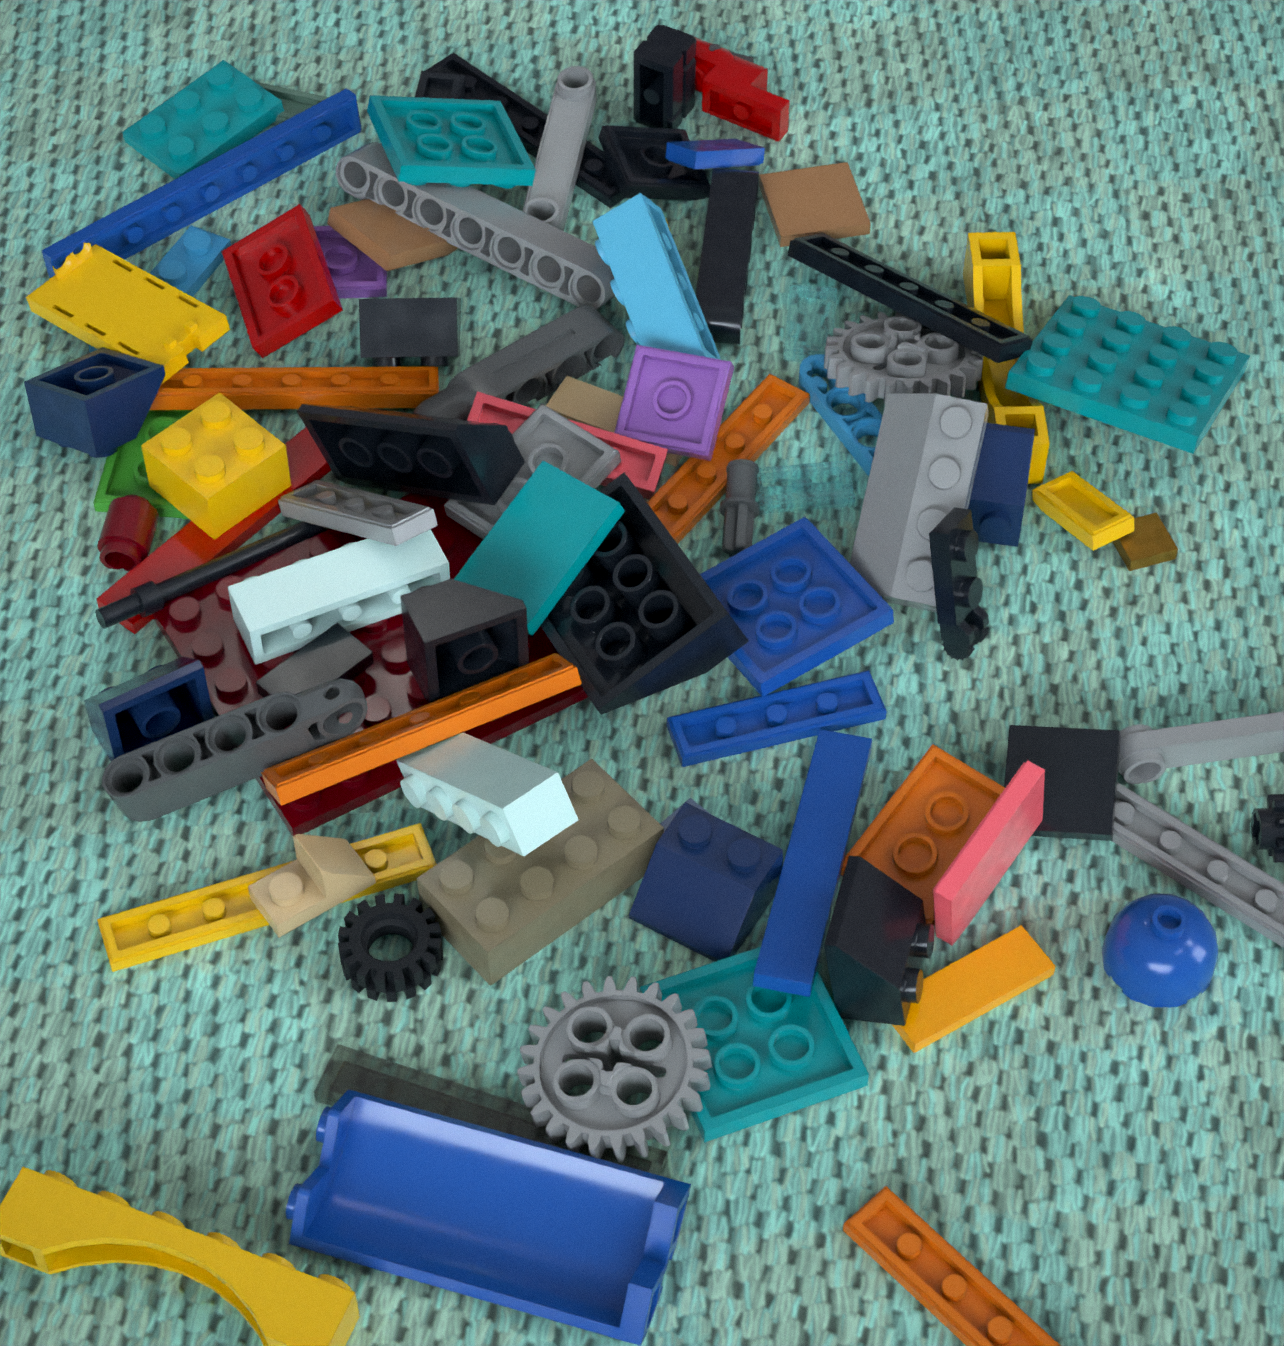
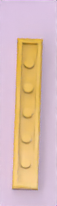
[97,823,437,972]

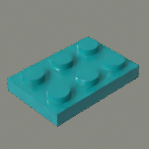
[122,60,284,179]

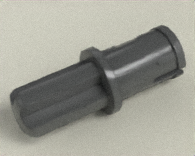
[719,459,760,557]

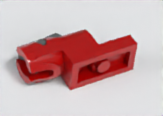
[694,37,790,142]

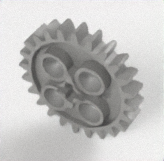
[824,312,983,405]
[517,976,712,1163]

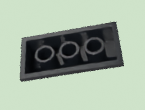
[297,404,525,506]

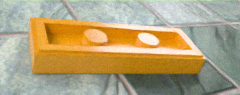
[891,925,1055,1053]

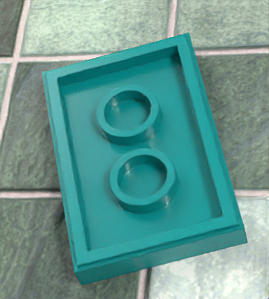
[454,460,625,636]

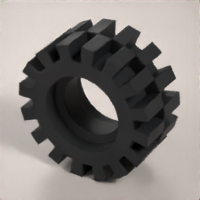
[338,893,443,1002]

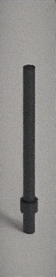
[95,521,330,629]

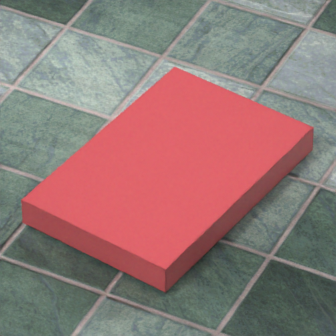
[933,761,1045,946]

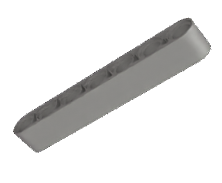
[336,142,615,309]

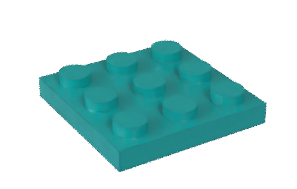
[367,95,536,189]
[640,947,869,1143]

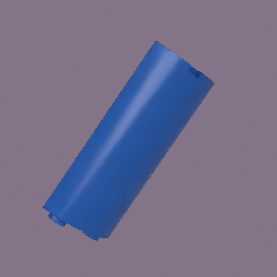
[286,1089,691,1346]

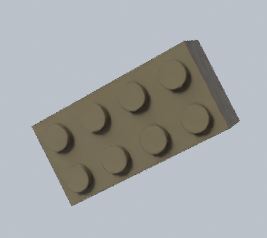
[417,759,664,986]

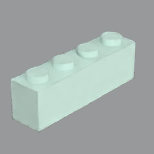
[228,529,450,665]
[396,732,578,856]

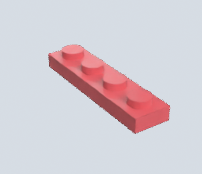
[467,391,668,500]

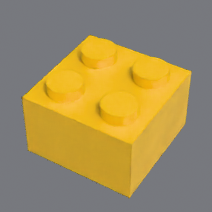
[141,392,291,540]

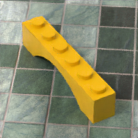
[963,232,1050,484]
[0,1167,360,1346]

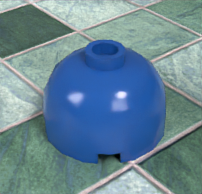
[1102,894,1218,1007]

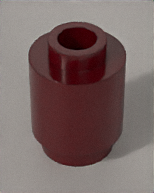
[97,495,159,571]

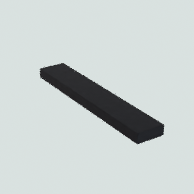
[426,53,624,208]
[787,233,1033,363]

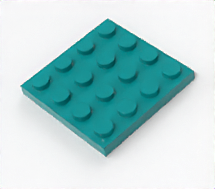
[1005,295,1250,454]

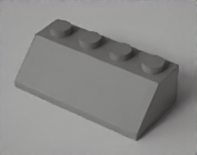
[850,393,989,613]

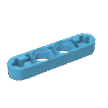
[798,354,883,476]

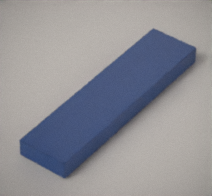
[667,670,887,767]

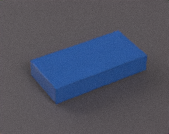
[665,138,765,170]

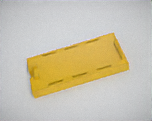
[26,242,230,385]

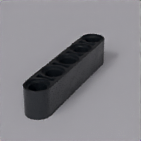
[696,168,759,344]

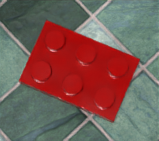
[221,204,343,358]

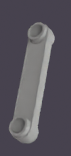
[522,66,597,231]
[1118,711,1284,784]

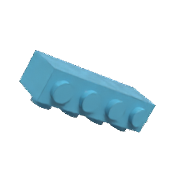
[592,193,721,360]

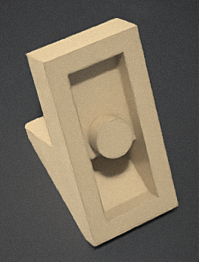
[248,834,376,938]

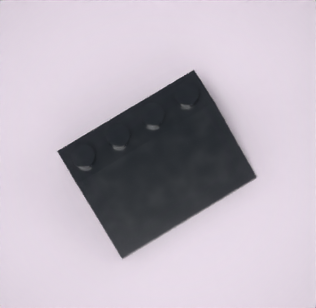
[540,472,749,715]

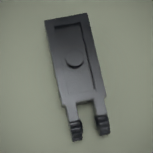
[929,507,989,661]

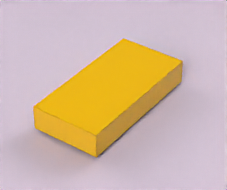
[1032,471,1134,551]

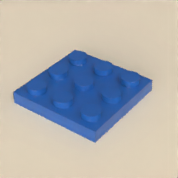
[700,517,894,697]

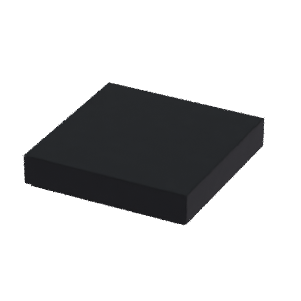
[598,125,710,201]
[1004,725,1121,841]

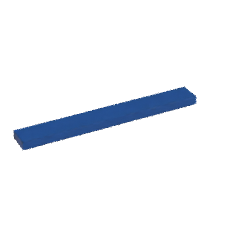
[41,88,362,279]

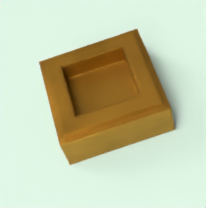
[1113,512,1178,571]

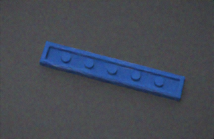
[753,729,872,997]

